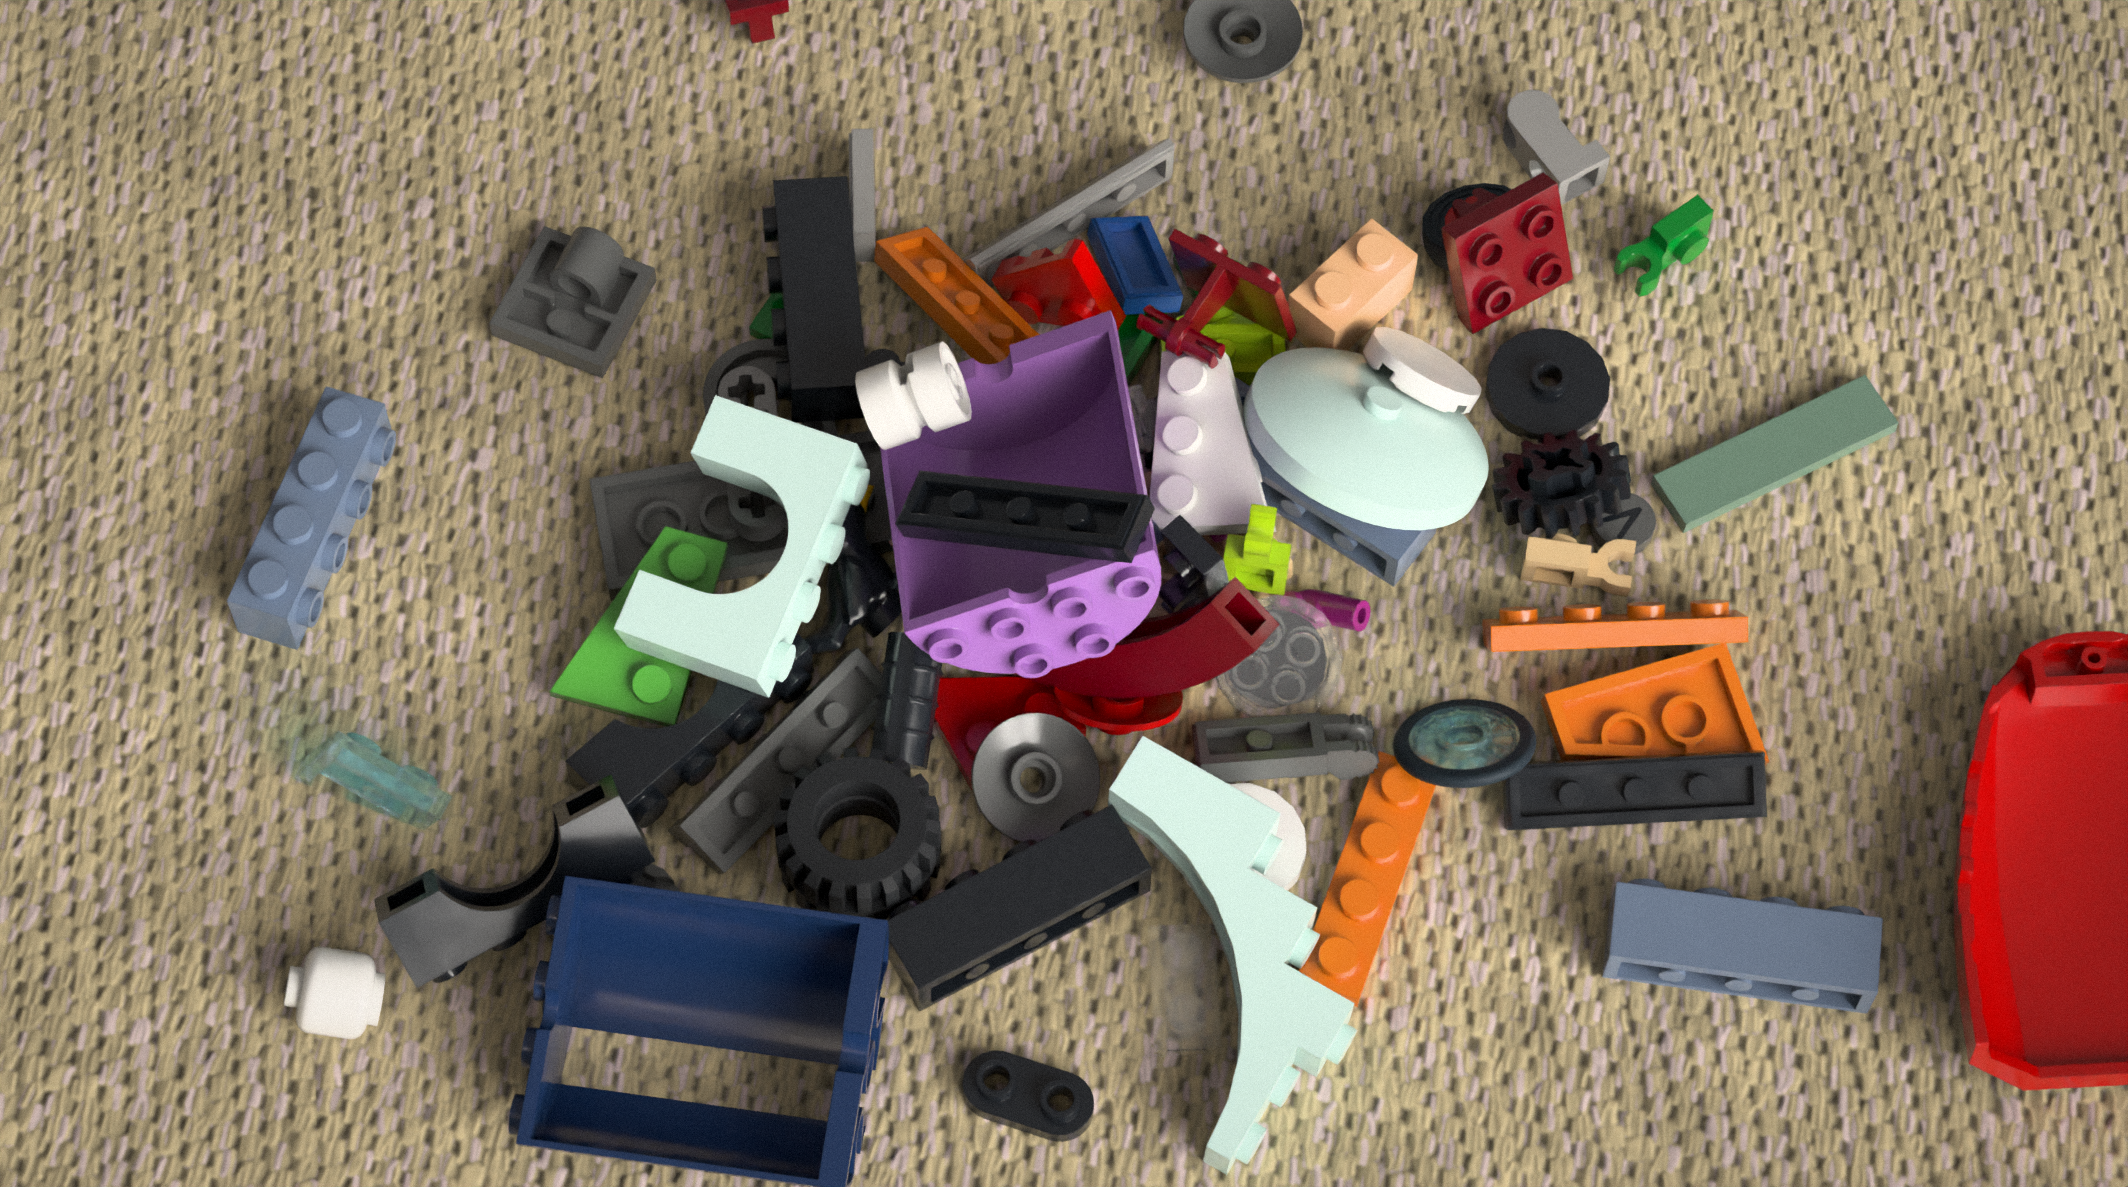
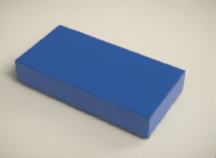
[1087,216,1183,315]

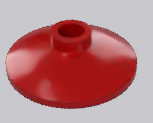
[1054,685,1183,735]

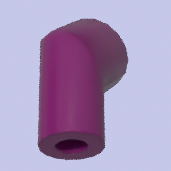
[1271,589,1371,634]

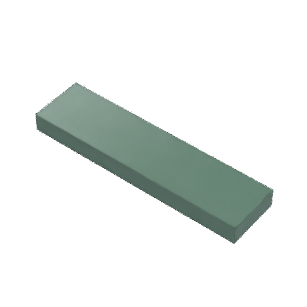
[1651,375,1899,533]

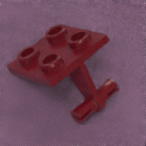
[1136,229,1297,369]

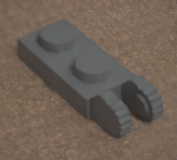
[1192,712,1379,783]

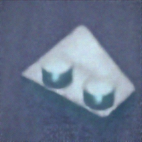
[293,730,452,830]

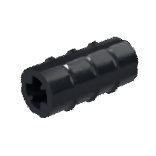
[871,632,944,770]

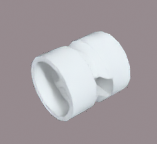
[855,341,972,450]

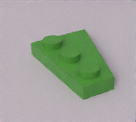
[549,526,728,727]

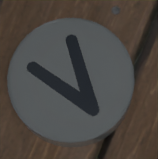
[1591,493,1656,555]

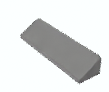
[962,138,1175,288]

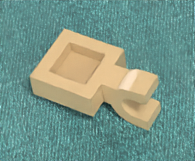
[1520,533,1636,597]

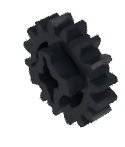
[1492,430,1631,538]

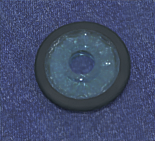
[1393,699,1536,788]

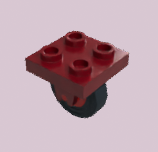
[1422,172,1573,334]

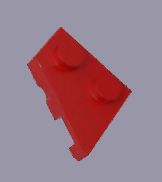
[934,677,1086,790]

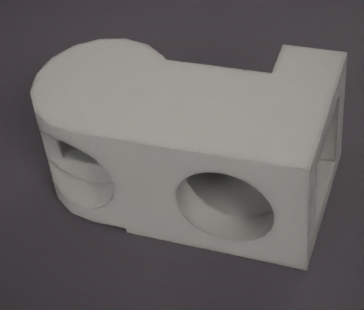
[1503,90,1610,205]

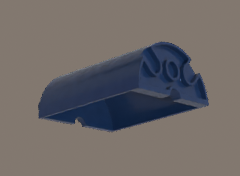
[508,876,889,1187]

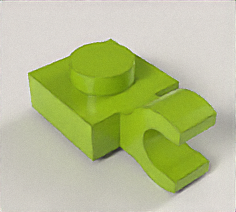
[1223,503,1292,596]

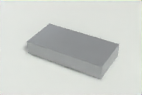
[849,128,876,262]

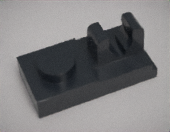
[1158,515,1229,614]

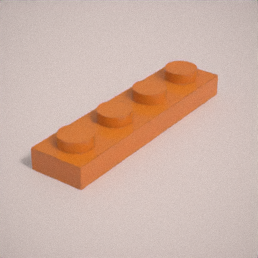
[874,226,1040,364]
[1482,599,1748,652]
[1298,751,1437,1007]

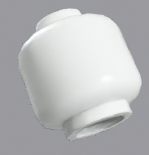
[284,946,386,1039]

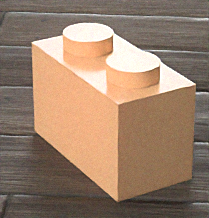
[1288,218,1418,351]

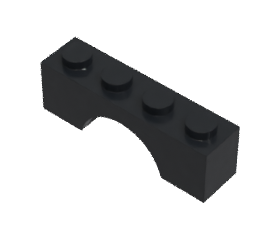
[565,633,814,828]
[374,774,655,988]

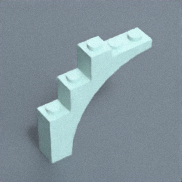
[1108,736,1357,1175]

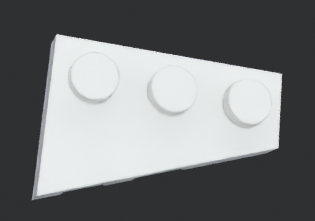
[1149,351,1277,535]

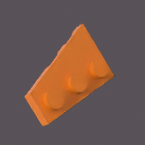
[1540,643,1769,766]

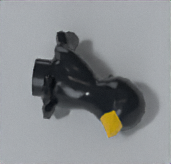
[804,484,902,655]

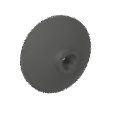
[1183,0,1303,83]
[971,713,1100,843]

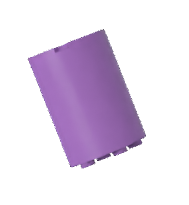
[880,310,1161,678]

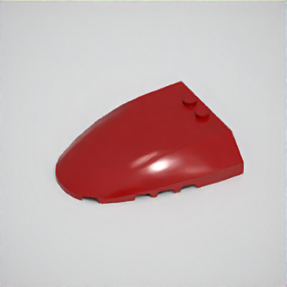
[1954,631,2128,1091]

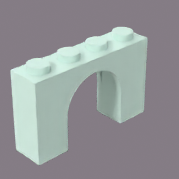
[614,395,870,698]

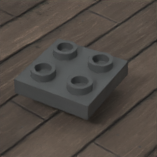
[489,226,657,378]

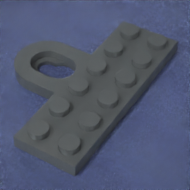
[589,339,894,601]

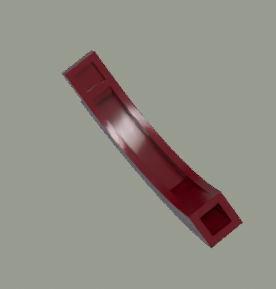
[889,539,1280,698]

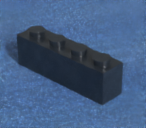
[762,176,866,423]
[886,805,1152,1011]

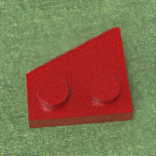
[991,239,1126,330]

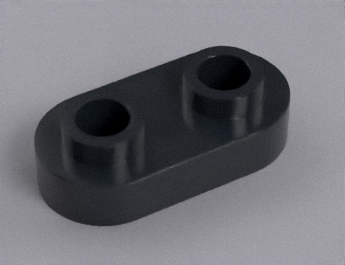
[963,1051,1094,1142]

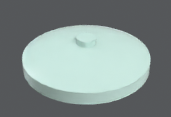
[1243,347,1489,530]

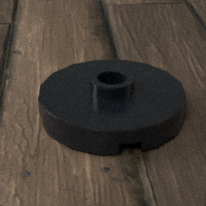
[1485,328,1610,443]

